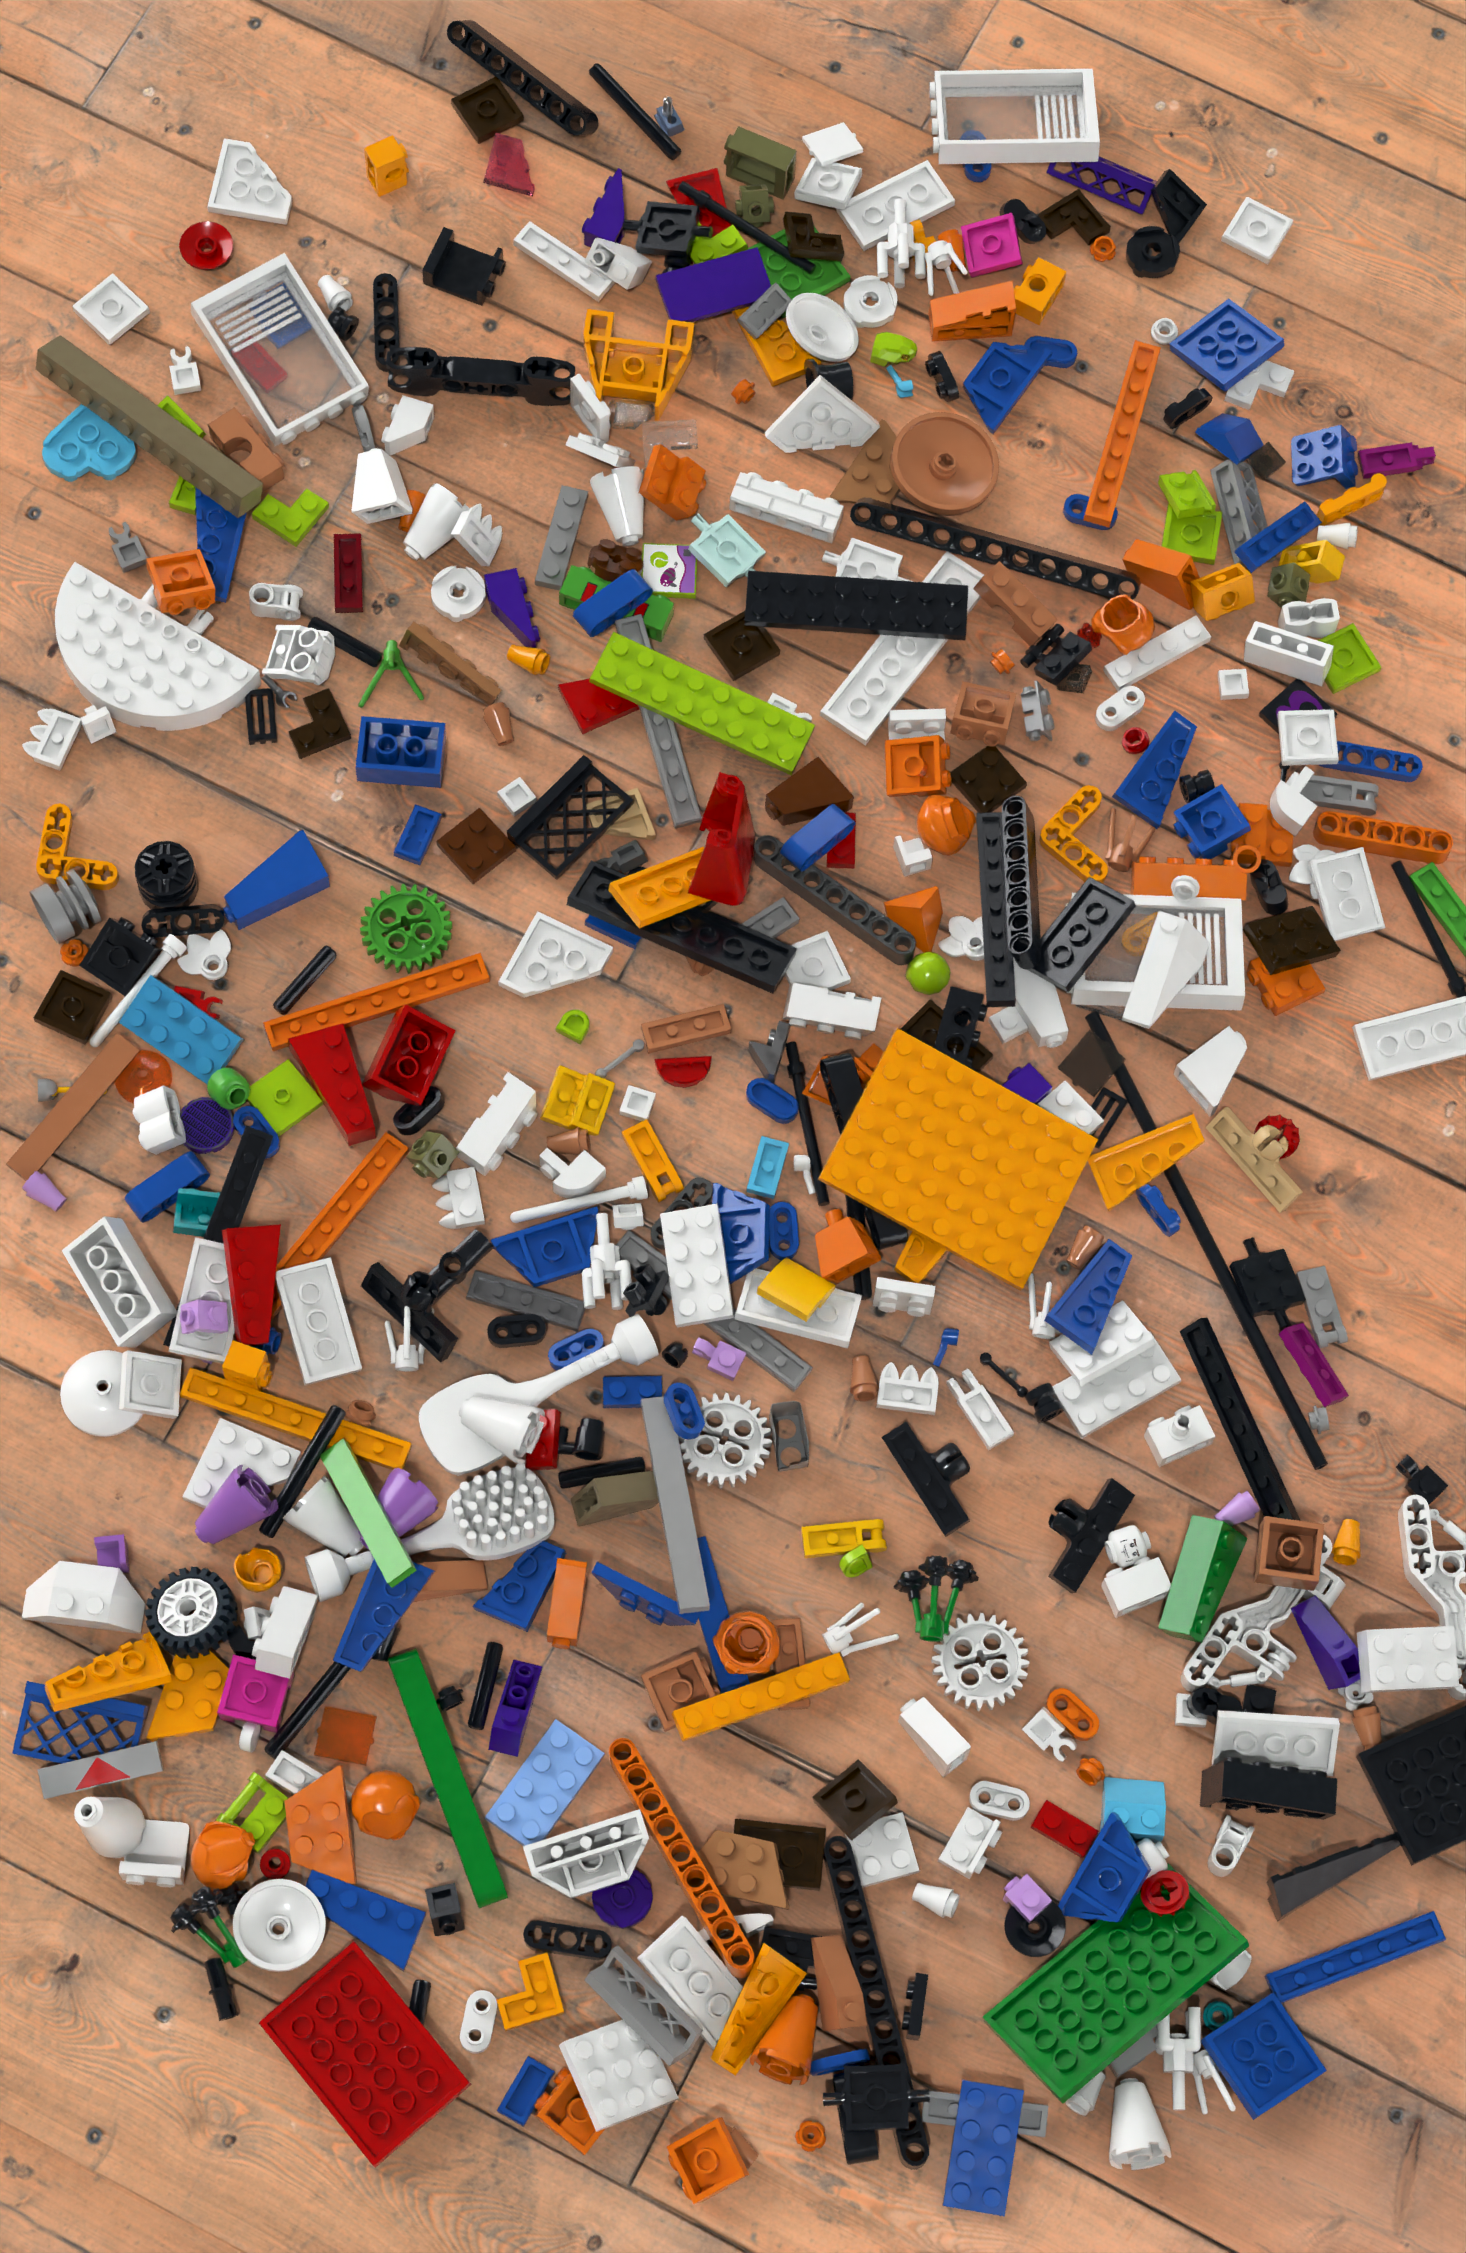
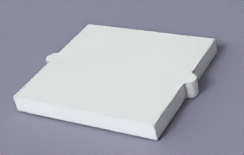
[802,122,863,167]

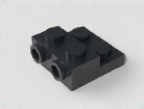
[79,917,162,996]

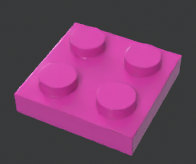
[961,213,1023,278]

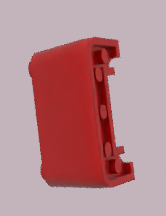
[688,772,756,906]

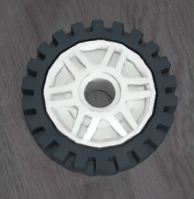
[145,1567,238,1659]

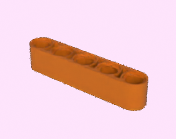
[1313,811,1453,864]

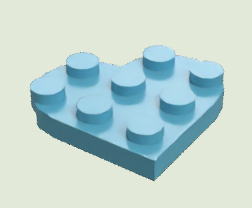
[42,404,137,482]

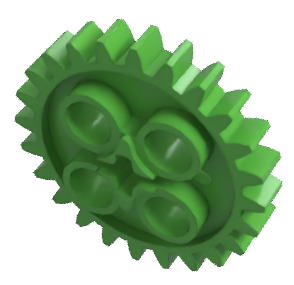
[360,884,452,974]

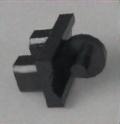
[623,1264,669,1317]

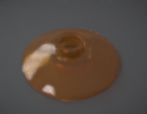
[115,1050,172,1104]

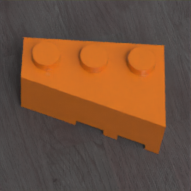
[928,280,1016,342]

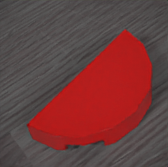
[654,1056,712,1088]

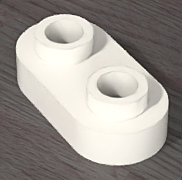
[1095,686,1145,731]
[969,1781,1030,1821]
[460,1990,498,2054]

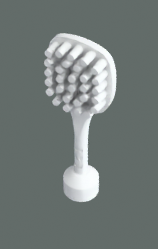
[419,1314,659,1476]
[304,1463,555,1602]

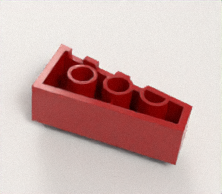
[288,1023,376,1146]

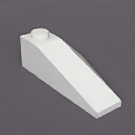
[1122,911,1210,1029]

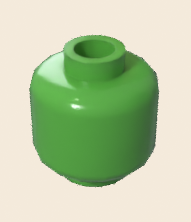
[207,1068,250,1110]

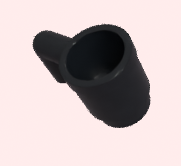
[558,1418,605,1461]

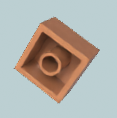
[1254,1516,1324,1591]

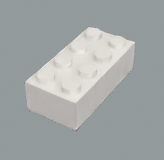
[62,1216,177,1348]

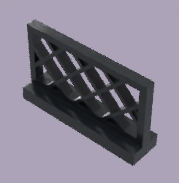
[507,755,634,880]

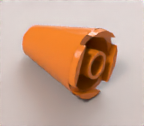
[750,1994,818,2085]

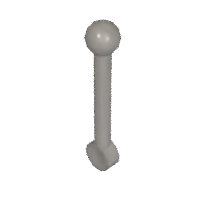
[595,1039,644,1078]

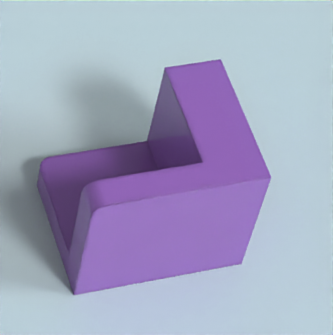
[94,1534,129,1573]

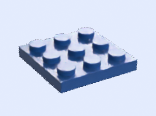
[1169,298,1284,392]
[1201,1992,1327,2120]

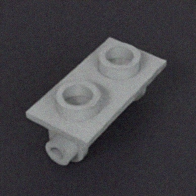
[1021,680,1054,741]

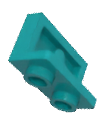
[173,1188,221,1237]

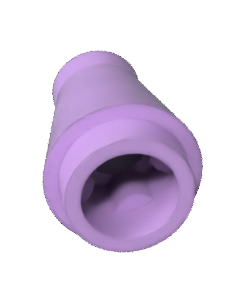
[22,1171,67,1212]
[1214,1491,1260,1526]

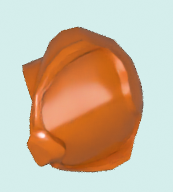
[1091,594,1155,655]
[917,795,976,856]
[712,1611,780,1674]
[352,1770,420,1841]
[190,1821,255,1890]

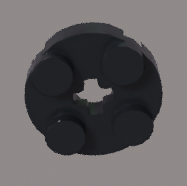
[1126,226,1180,278]

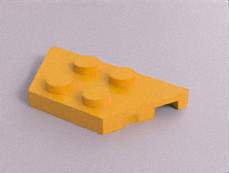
[146,1650,229,1741]

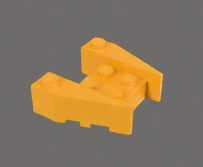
[583,309,694,421]

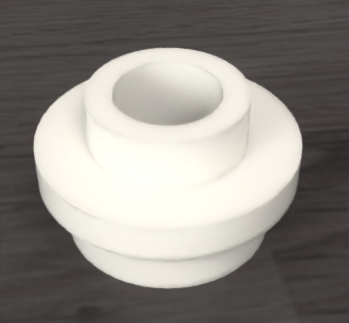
[1151,318,1178,345]
[1171,875,1200,902]

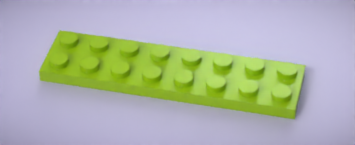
[589,632,815,776]

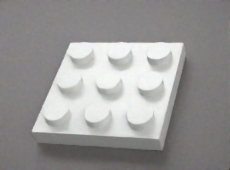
[559,2020,678,2132]

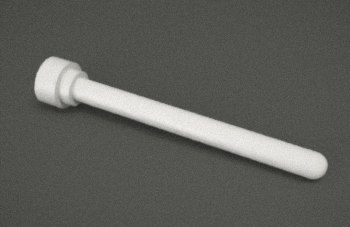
[90,934,187,1047]
[510,1176,648,1223]

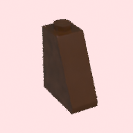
[765,757,854,826]

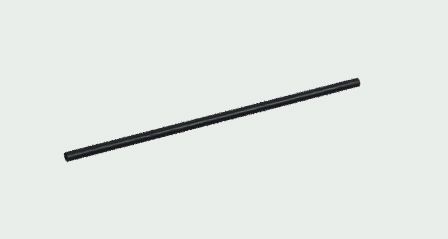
[1085,1011,1328,1470]

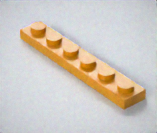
[672,1653,850,1742]

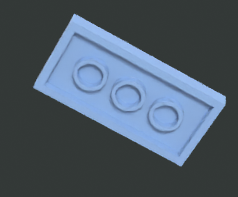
[485,1719,605,1846]

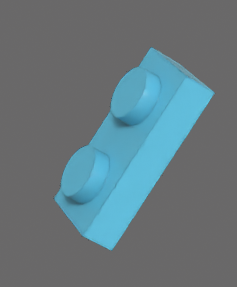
[746,1136,789,1199]

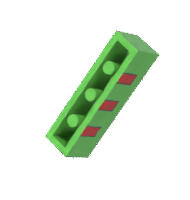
[559,565,674,642]

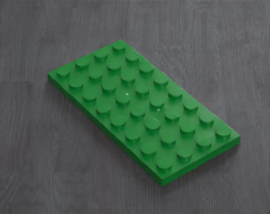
[982,1863,1249,2104]

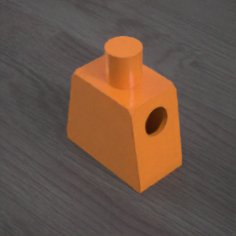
[815,1209,882,1284]

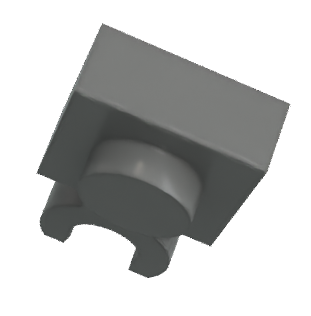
[596,839,648,874]

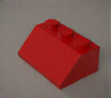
[362,1004,456,1106]

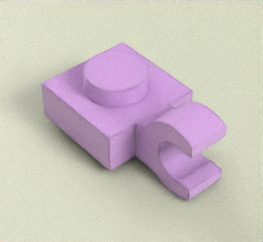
[692,1337,746,1381]

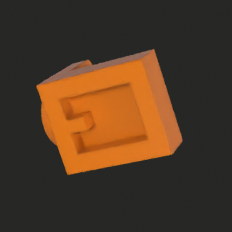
[853,1043,883,1085]

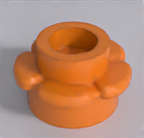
[1090,236,1116,262]
[731,379,756,404]
[990,649,1015,674]
[60,939,88,967]
[1076,1758,1105,1786]
[795,2120,826,2152]

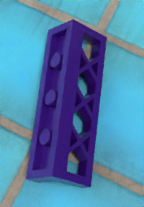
[1046,156,1157,214]

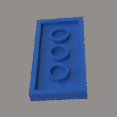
[942,2079,1024,2216]

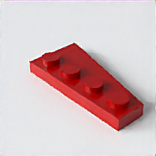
[666,168,731,238]
[558,678,639,735]
[222,1224,281,1346]

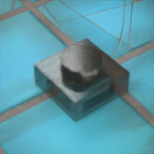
[1246,442,1286,481]
[1057,664,1092,693]

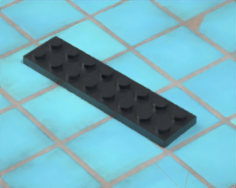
[744,571,968,640]
[566,860,797,994]

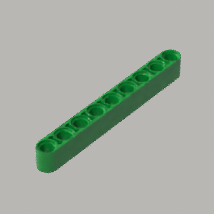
[388,1648,508,1909]

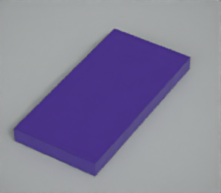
[655,247,771,322]

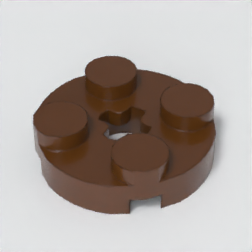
[587,539,643,582]

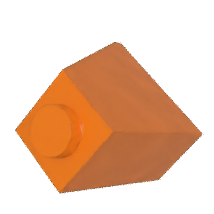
[1122,539,1200,610]
[547,1558,587,1649]

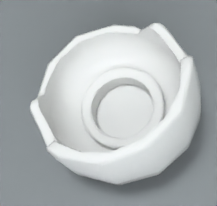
[1210,1950,1252,1990]

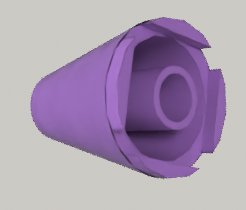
[195,1465,278,1544]
[359,1468,438,1549]

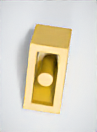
[1278,540,1345,584]

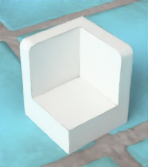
[893,835,932,877]

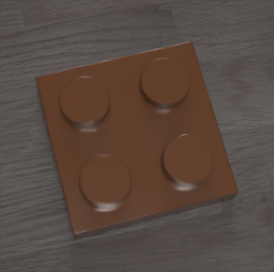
[436,807,516,884]

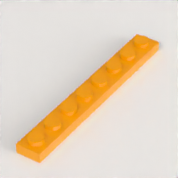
[179,1367,412,1470]

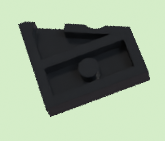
[1150,169,1207,243]

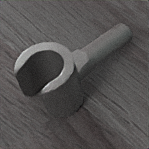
[261,674,297,708]

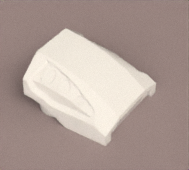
[262,625,335,685]

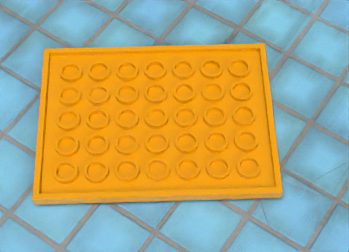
[818,1028,1098,1291]

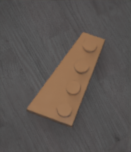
[399,621,502,705]

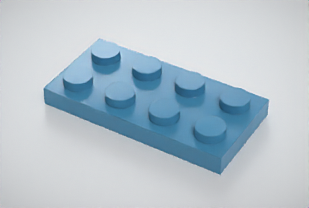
[119,975,244,1085]

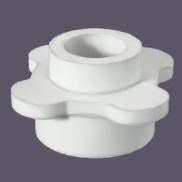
[1338,1680,1373,1711]

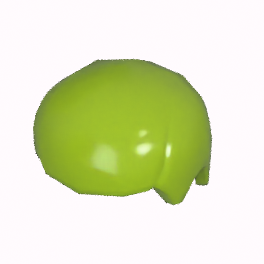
[905,952,951,995]

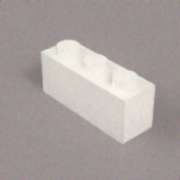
[1244,621,1334,686]
[252,1586,318,1679]

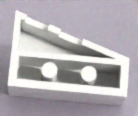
[782,983,881,1040]
[456,1072,538,1176]

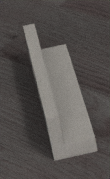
[1210,459,1276,567]
[585,1945,703,2066]

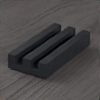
[245,688,277,745]
[1091,1087,1128,1149]

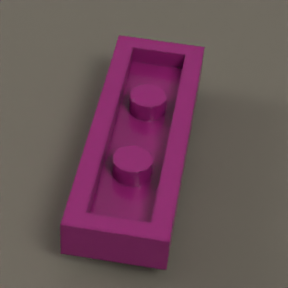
[1279,1322,1349,1408]

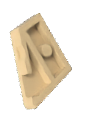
[586,788,656,840]

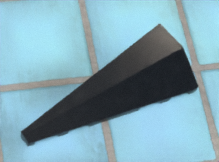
[1267,1833,1401,1922]

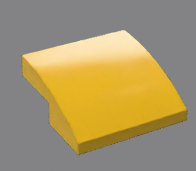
[540,1065,615,1136]
[757,1257,836,1322]

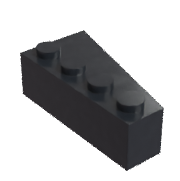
[1200,1757,1337,1820]

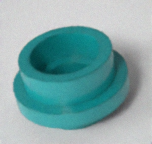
[1203,2001,1234,2031]

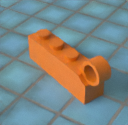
[1130,844,1261,900]

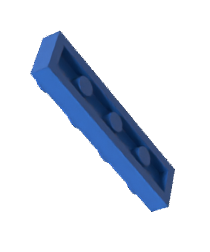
[1234,501,1322,573]

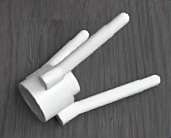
[924,240,968,296]
[1028,1273,1061,1340]
[385,1306,434,1372]
[822,1603,899,1657]
[1192,2049,1236,2114]

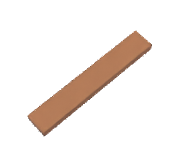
[6,1032,140,1181]

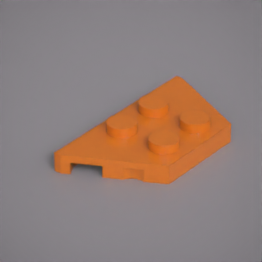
[284,1765,357,1884]

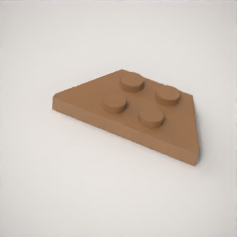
[829,419,900,507]
[675,1830,790,1910]

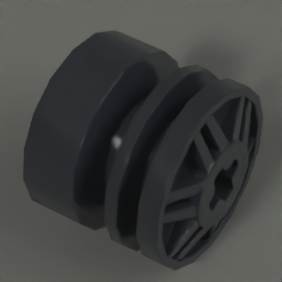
[135,841,198,909]

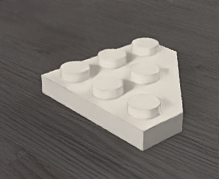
[207,138,292,225]
[765,375,880,453]
[498,911,613,998]
[182,1418,302,1509]

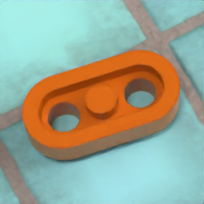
[1046,1688,1099,1741]

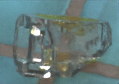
[608,398,655,430]

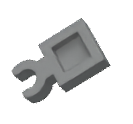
[109,522,148,573]

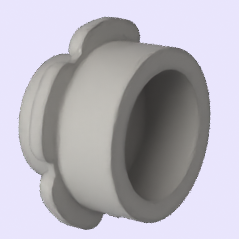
[1308,1405,1329,1434]

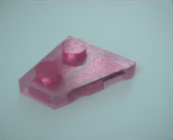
[483,133,535,197]

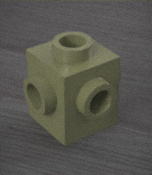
[735,184,774,227]
[1267,562,1310,608]
[406,1131,459,1179]

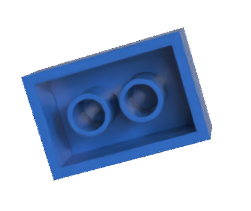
[355,716,446,788]

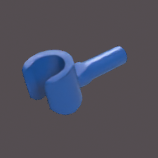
[933,1328,959,1367]

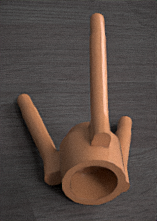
[1105,808,1155,872]

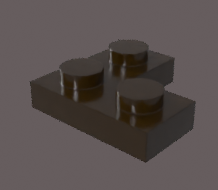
[1037,189,1111,246]
[783,212,844,261]
[288,688,351,759]

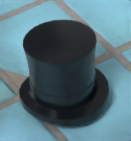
[804,359,853,400]

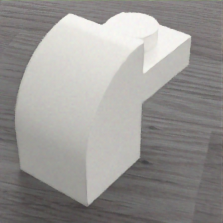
[1270,766,1317,836]
[539,1148,606,1199]

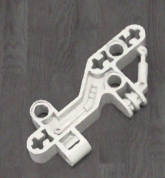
[1398,1495,1466,1700]
[1181,1535,1345,1692]

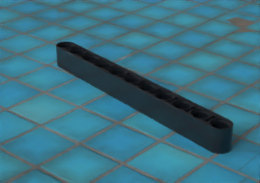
[850,497,1141,600]
[823,1836,929,2170]

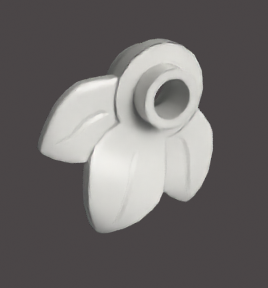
[1289,844,1336,899]
[938,916,984,961]
[177,929,231,980]

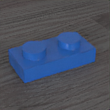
[603,1376,662,1408]

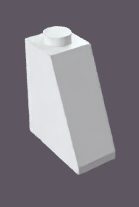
[351,448,412,524]
[1173,1026,1247,1117]
[898,1697,971,1778]

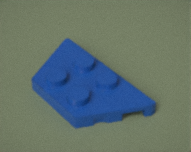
[963,342,1052,434]
[712,1183,770,1284]
[491,1206,598,1287]
[592,1562,700,1626]
[1058,1812,1151,1922]

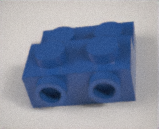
[1173,784,1251,859]

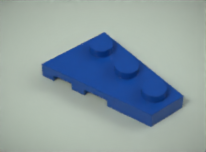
[473,1541,567,1632]

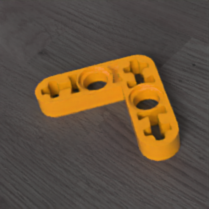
[1039,785,1108,883]
[36,803,119,890]

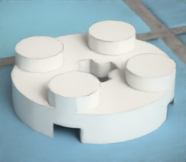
[843,275,898,328]
[431,566,486,622]

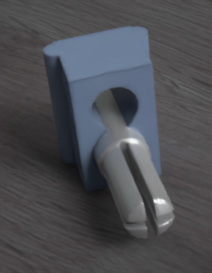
[654,96,684,137]

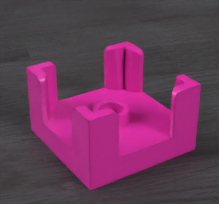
[217,1655,294,1733]

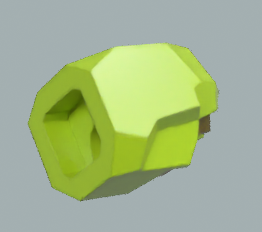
[870,332,917,367]

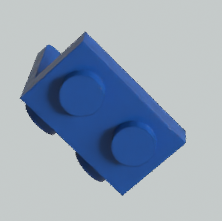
[1291,425,1358,489]

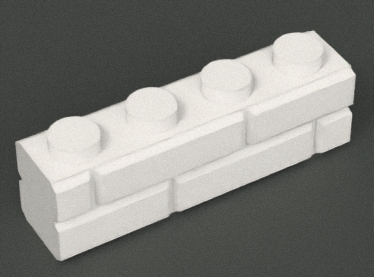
[729,472,844,544]

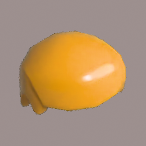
[233,1547,282,1593]

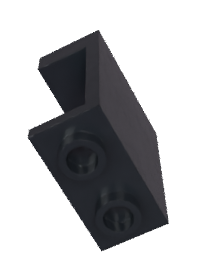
[422,227,506,306]

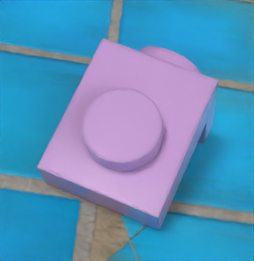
[180,1299,228,1334]
[1003,1874,1052,1923]

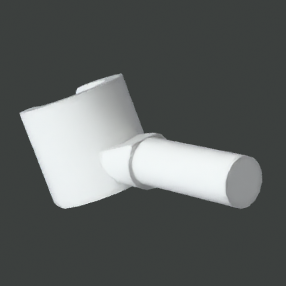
[794,1155,816,1195]

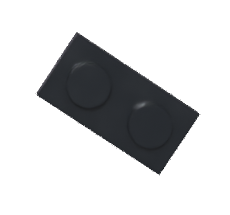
[902,1973,928,2041]

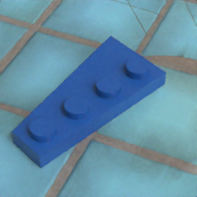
[333,1559,435,1672]

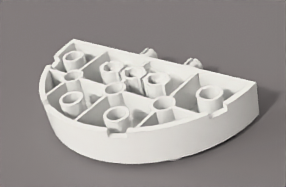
[55,562,261,731]

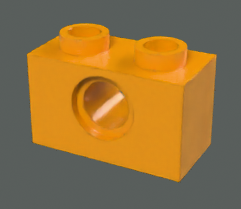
[364,135,409,197]
[1014,257,1067,325]
[1190,563,1255,621]
[222,1340,273,1391]

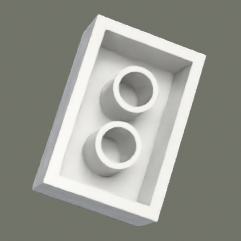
[1357,1626,1459,1693]

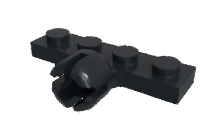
[361,1262,458,1362]
[882,1422,970,1537]
[1048,1478,1135,1593]

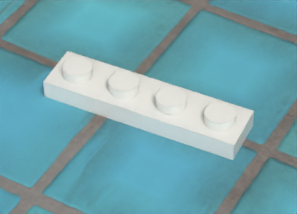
[513,221,615,302]
[1103,615,1211,691]

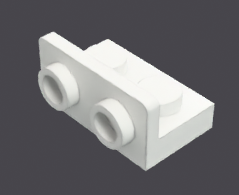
[888,709,946,740]
[938,1807,1002,1879]

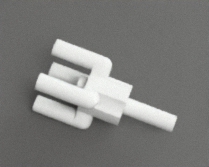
[877,199,926,288]
[582,1213,632,1310]
[1155,2007,1201,2111]

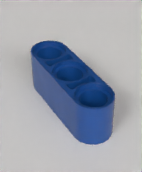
[572,569,653,637]
[780,804,856,872]
[124,1151,210,1223]

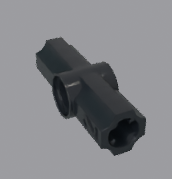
[428,1229,493,1306]

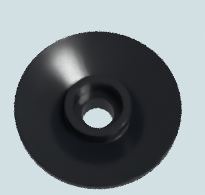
[1004,1901,1066,1957]

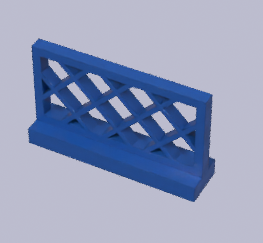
[12,1681,149,1764]

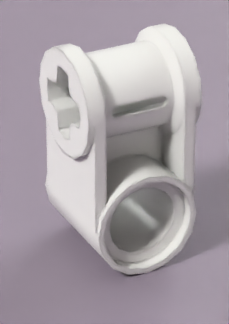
[249,583,303,621]
[1207,1814,1255,1877]

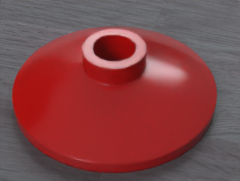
[179,221,233,270]

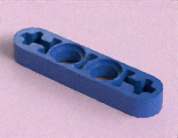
[1319,741,1423,782]

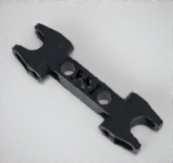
[386,347,576,406]

